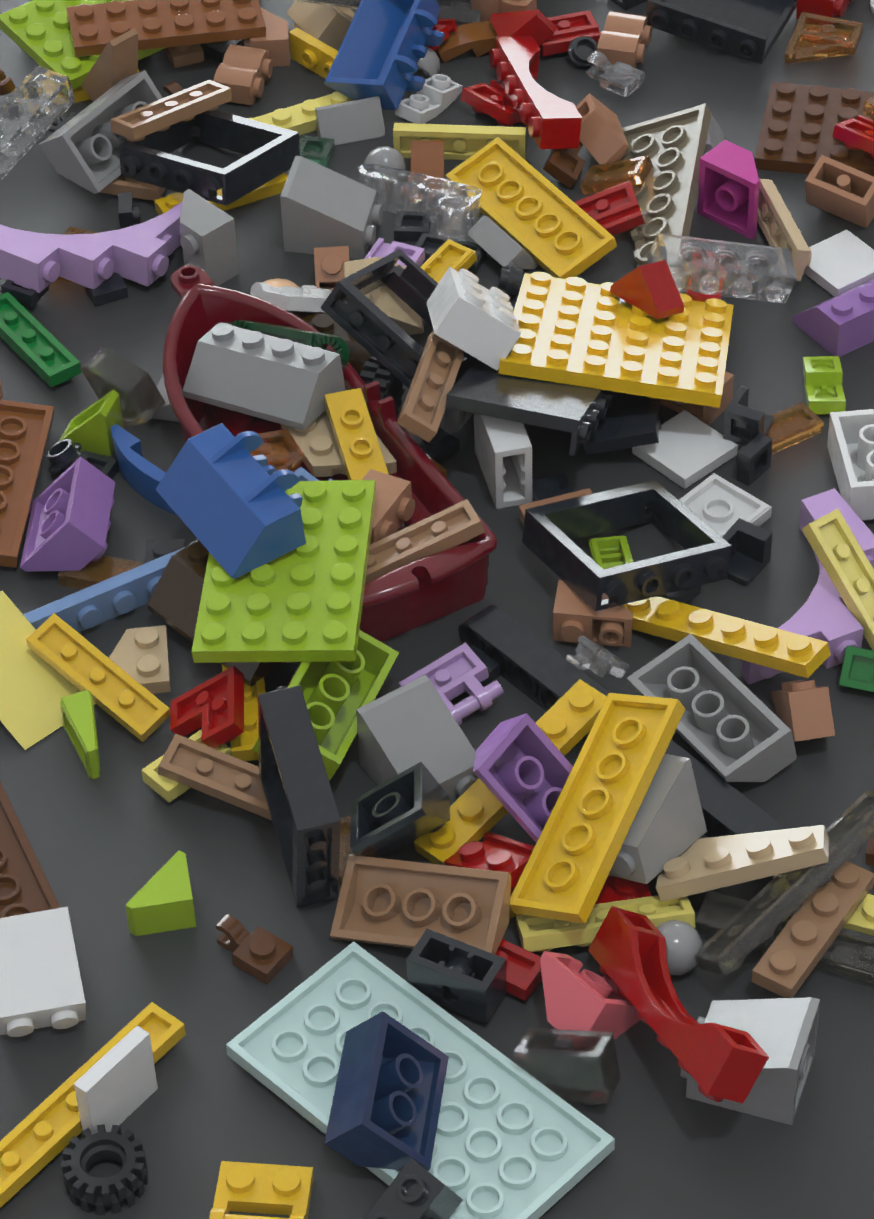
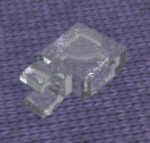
[586,51,645,98]
[566,636,630,679]

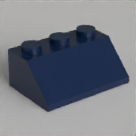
[324,1011,449,1171]

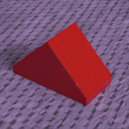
[490,9,557,46]
[610,260,685,319]

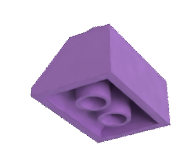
[792,279,874,357]
[20,456,115,572]
[473,713,573,843]

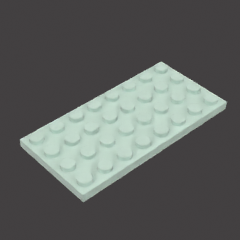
[226,941,615,1219]

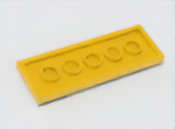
[446,137,617,279]
[510,693,685,924]

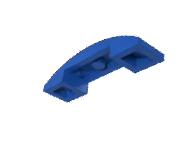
[111,424,178,516]

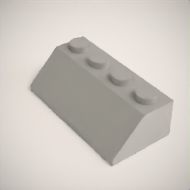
[39,70,162,194]
[183,322,346,430]
[627,634,797,782]

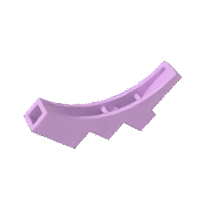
[0,202,182,293]
[741,488,874,684]

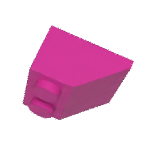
[698,140,759,239]

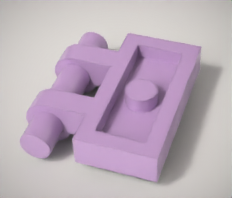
[399,643,504,725]

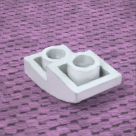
[395,74,463,124]

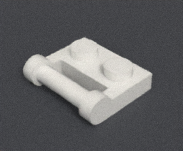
[250,282,332,312]

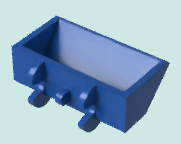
[324,0,445,110]
[155,423,306,579]

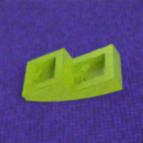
[803,356,846,414]

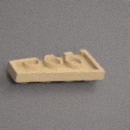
[656,825,829,902]

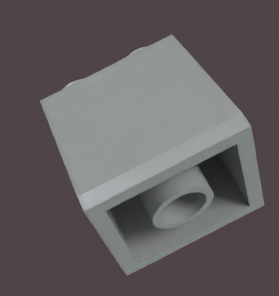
[280,156,383,259]
[356,675,479,806]
[609,754,707,884]
[680,997,820,1126]

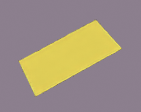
[0,590,96,750]

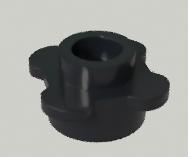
[46,439,82,474]

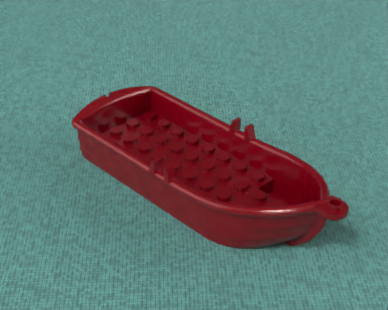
[163,265,497,642]

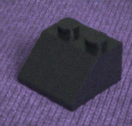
[350,762,450,858]

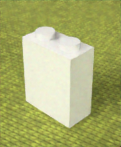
[474,414,533,509]
[0,907,86,1037]

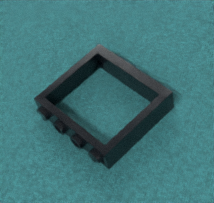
[119,110,300,206]
[320,249,477,388]
[522,480,732,612]
[258,685,341,908]

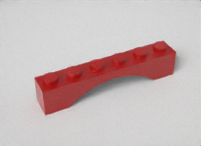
[489,36,582,149]
[588,906,769,1104]

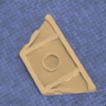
[281,410,397,477]

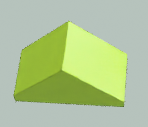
[58,389,124,457]
[125,850,196,936]

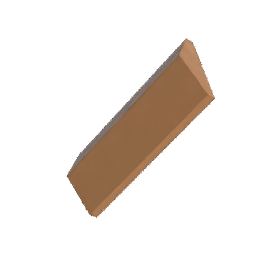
[330,855,511,954]

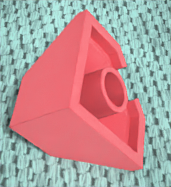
[540,951,640,1051]

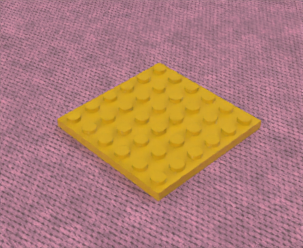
[498,272,734,408]

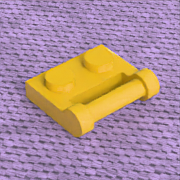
[209,1161,314,1219]

